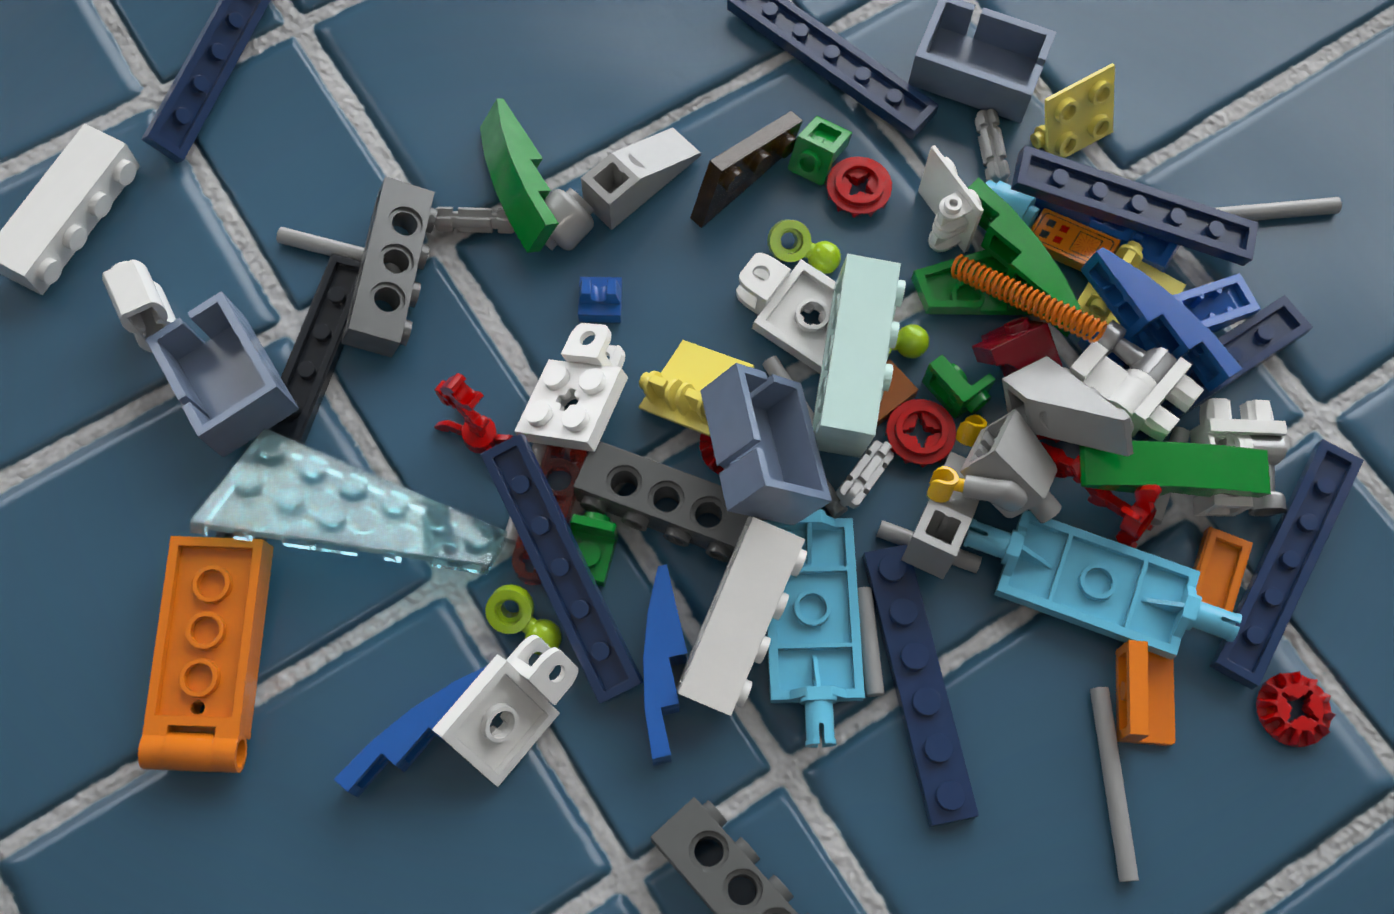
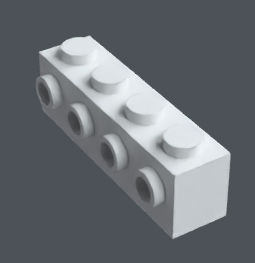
[0,123,140,295]
[676,517,807,716]

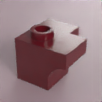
[972,317,1063,377]

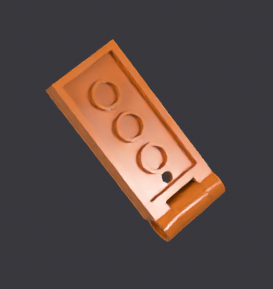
[138,536,274,773]

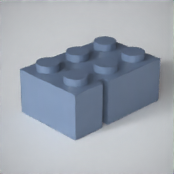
[908,0,1056,123]
[146,291,299,458]
[700,363,832,525]

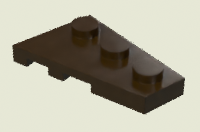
[690,111,803,228]

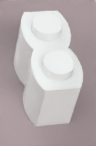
[102,259,176,352]

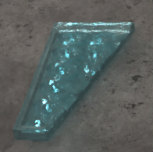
[190,428,508,575]

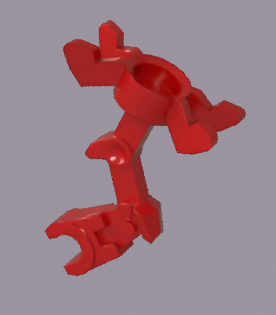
[434,373,514,454]
[1041,442,1162,549]

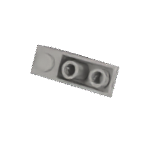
[581,127,701,230]
[1002,356,1134,457]
[901,451,979,579]

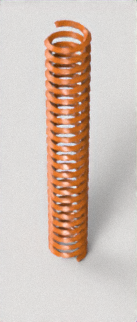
[951,254,1107,343]

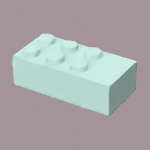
[812,254,906,458]

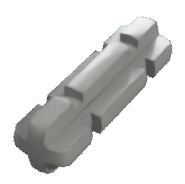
[974,109,1010,183]
[435,206,515,233]
[836,440,894,509]

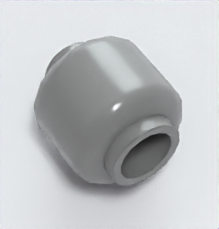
[544,188,594,251]

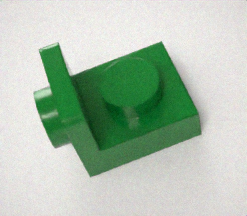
[788,116,853,185]
[921,354,996,419]
[570,512,618,587]

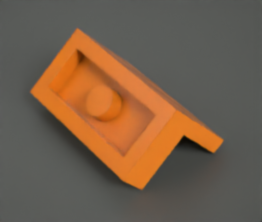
[1116,640,1176,746]

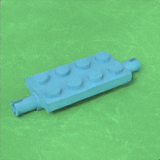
[763,508,865,748]
[963,510,1242,660]

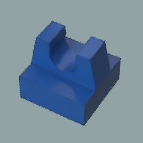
[578,277,622,323]

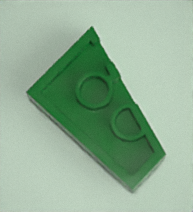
[911,250,1037,315]

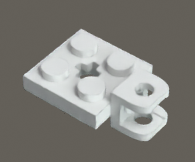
[736,253,836,373]
[514,323,628,452]
[432,635,578,787]

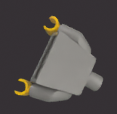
[927,409,1062,523]

